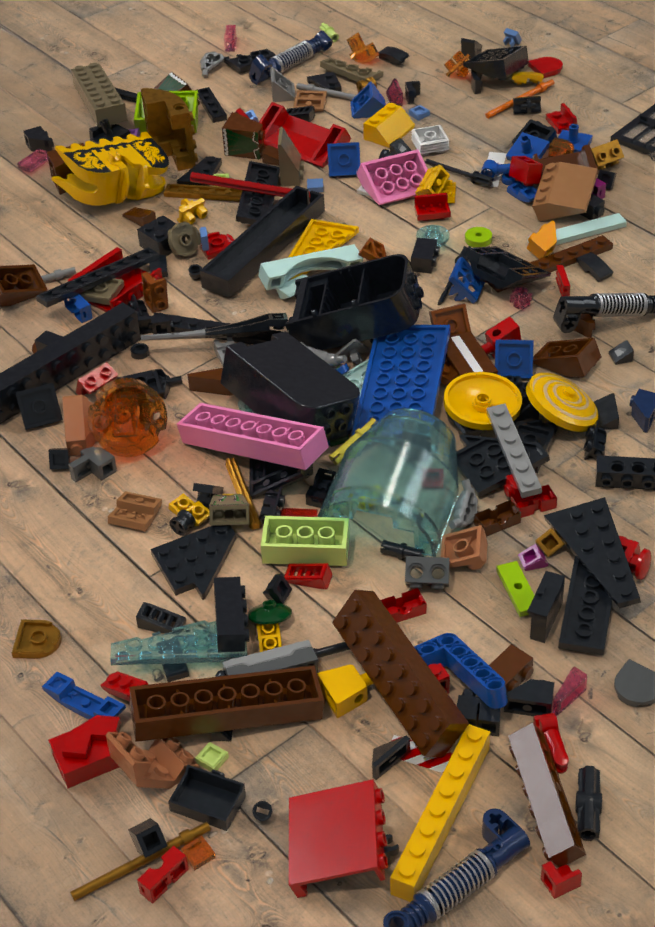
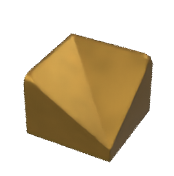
[535,528,565,557]

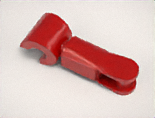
[533,712,569,774]

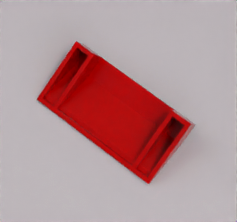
[259,102,351,168]

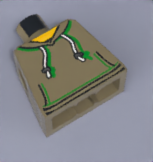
[209,494,249,526]

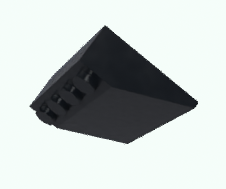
[463,46,529,80]

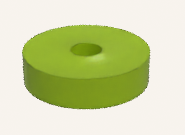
[465,227,492,247]

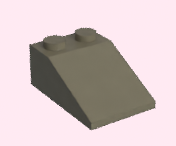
[278,127,304,186]

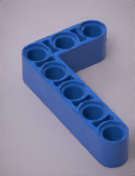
[414,633,508,709]

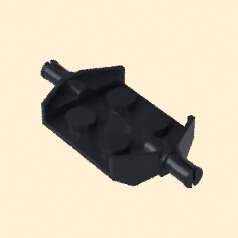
[100,369,182,408]

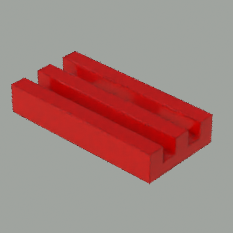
[555,265,571,296]

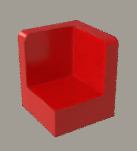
[541,861,582,899]

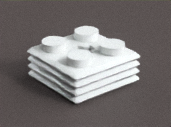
[411,125,449,156]

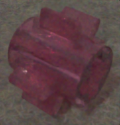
[510,287,532,309]

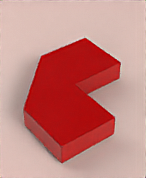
[62,715,121,759]

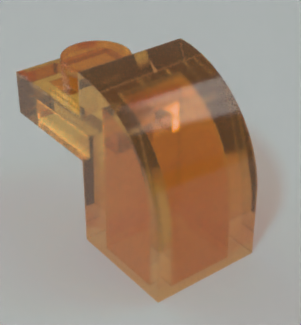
[346,32,379,64]
[548,138,574,157]

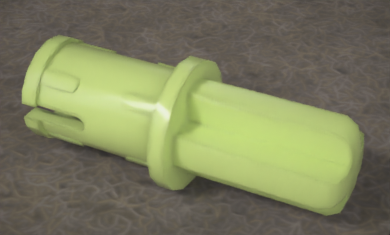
[320,23,339,42]

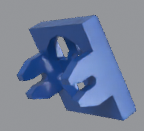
[448,257,485,304]

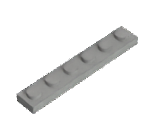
[486,403,542,498]

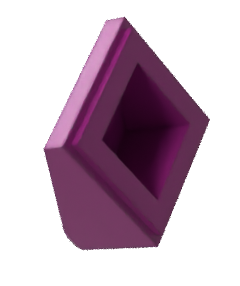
[518,544,549,571]

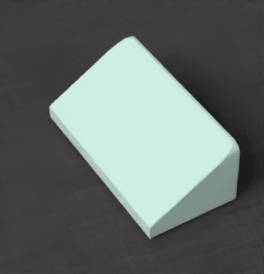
[276,274,308,299]

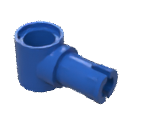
[480,160,511,178]

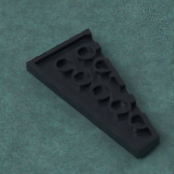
[544,497,641,608]

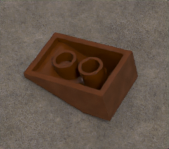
[0,264,48,307]
[533,338,602,378]

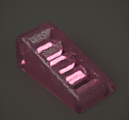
[553,667,587,716]

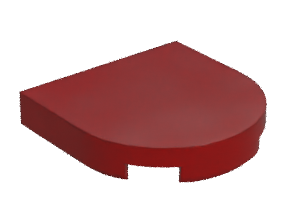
[528,57,563,78]
[200,232,234,260]

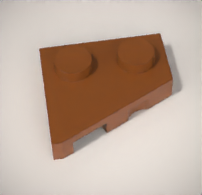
[358,237,386,261]

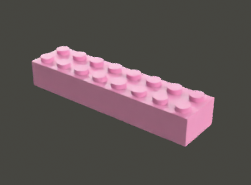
[177,403,329,470]

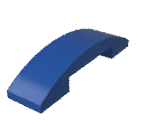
[42,672,126,719]

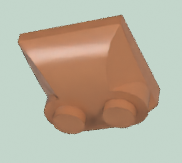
[441,525,488,570]

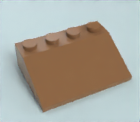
[532,162,598,222]

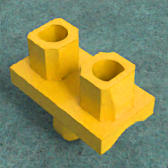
[177,198,208,224]

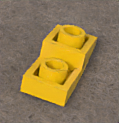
[511,72,544,85]
[441,180,456,203]
[168,493,209,526]
[256,623,282,652]

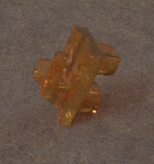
[444,50,471,77]

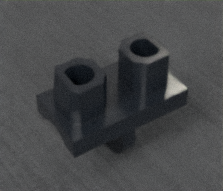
[513,96,541,114]

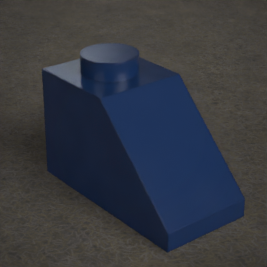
[629,389,655,433]

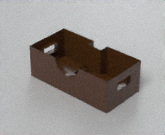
[474,500,521,537]

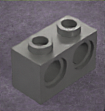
[405,556,450,590]

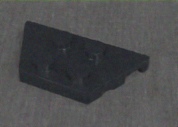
[515,419,559,473]

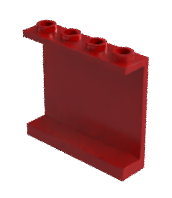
[288,779,388,898]

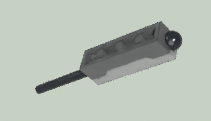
[215,640,350,677]

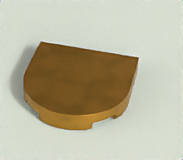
[12,619,61,659]

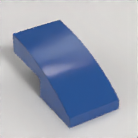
[507,182,537,202]

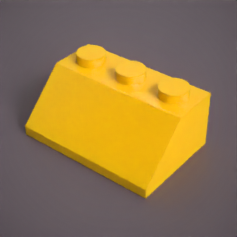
[363,103,415,148]

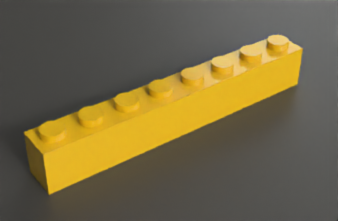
[390,724,490,902]

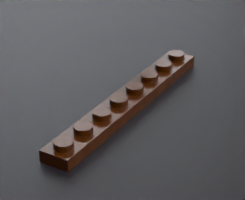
[488,235,613,293]

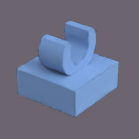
[503,28,522,47]

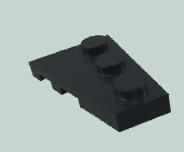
[224,49,276,73]

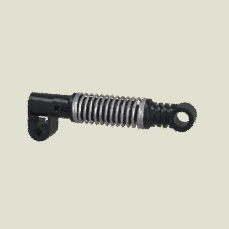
[553,293,655,333]

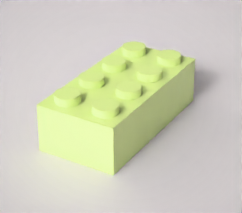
[261,516,350,566]

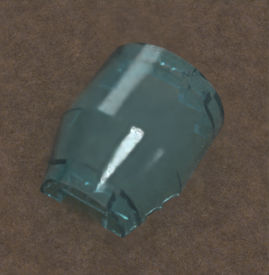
[317,408,459,557]

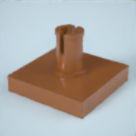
[429,303,471,335]

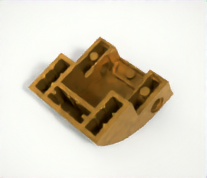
[141,88,198,171]

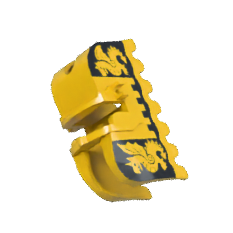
[51,132,169,206]

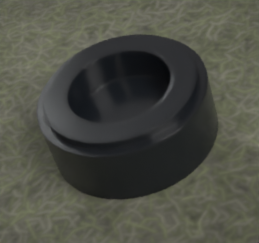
[130,343,149,360]

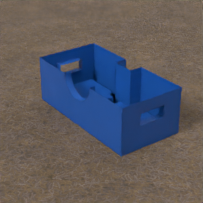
[64,294,93,323]

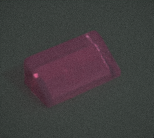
[386,78,403,106]

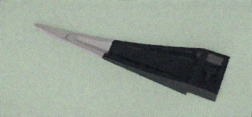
[141,313,288,340]

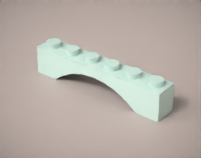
[258,244,363,290]

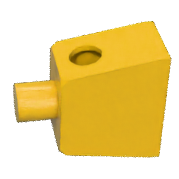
[317,664,374,719]

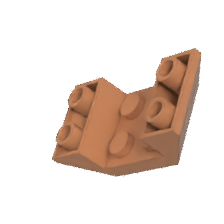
[106,731,200,789]

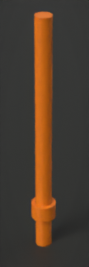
[485,79,554,119]

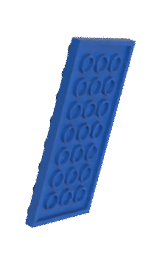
[351,325,451,441]

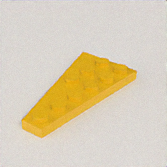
[288,219,359,281]

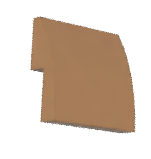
[293,90,327,111]
[108,491,162,532]

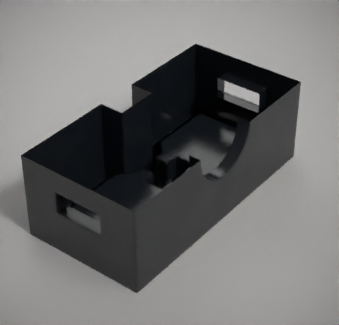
[305,468,339,509]

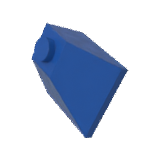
[350,81,386,119]

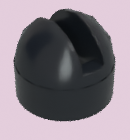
[188,264,202,280]
[252,801,272,821]

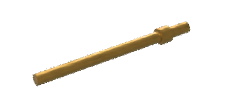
[70,822,211,901]

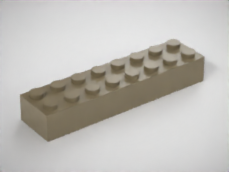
[71,63,128,127]

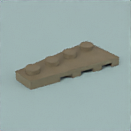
[320,58,384,82]

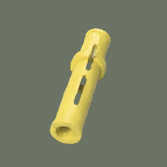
[329,418,380,465]

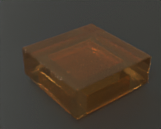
[181,836,216,871]

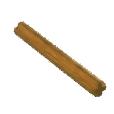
[225,457,261,530]

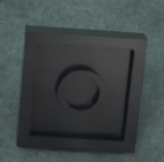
[91,119,131,144]
[15,383,63,430]

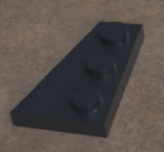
[177,156,222,186]

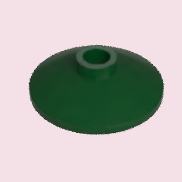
[248,600,292,624]

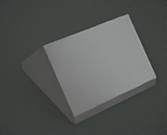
[270,67,296,102]

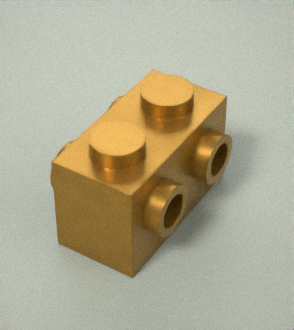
[591,139,624,171]

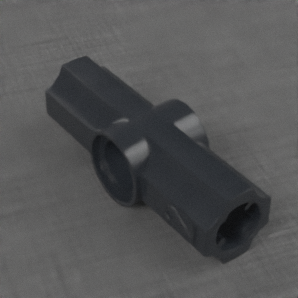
[575,765,602,841]

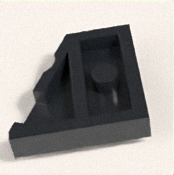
[307,72,342,92]

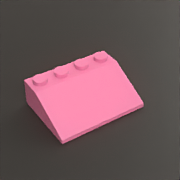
[356,149,428,206]

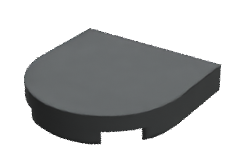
[614,659,655,707]

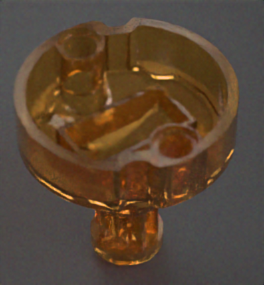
[87,378,167,457]

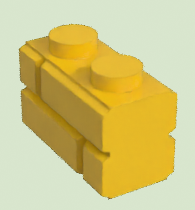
[415,165,450,196]

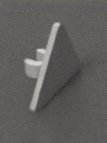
[336,339,370,365]

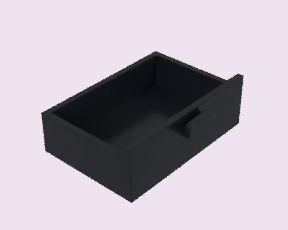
[527,571,565,643]
[168,765,246,831]

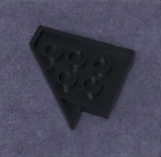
[450,434,550,498]
[151,525,236,600]

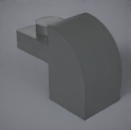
[68,447,117,482]

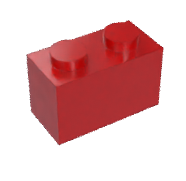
[509,156,543,186]

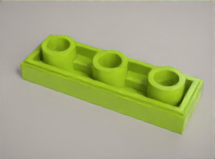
[496,561,534,617]

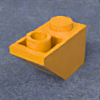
[527,220,557,259]

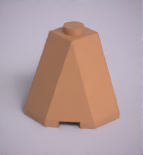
[62,394,107,456]

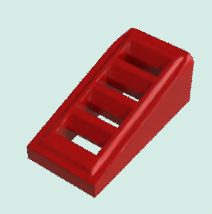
[284,563,332,589]

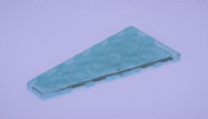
[110,613,247,665]

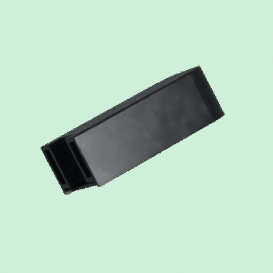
[285,254,424,351]
[221,331,360,441]

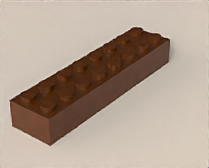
[332,590,469,757]
[130,665,324,742]

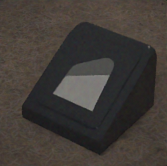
[390,138,412,154]
[609,340,634,365]

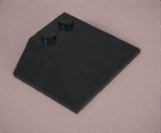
[466,246,551,290]
[249,458,313,499]

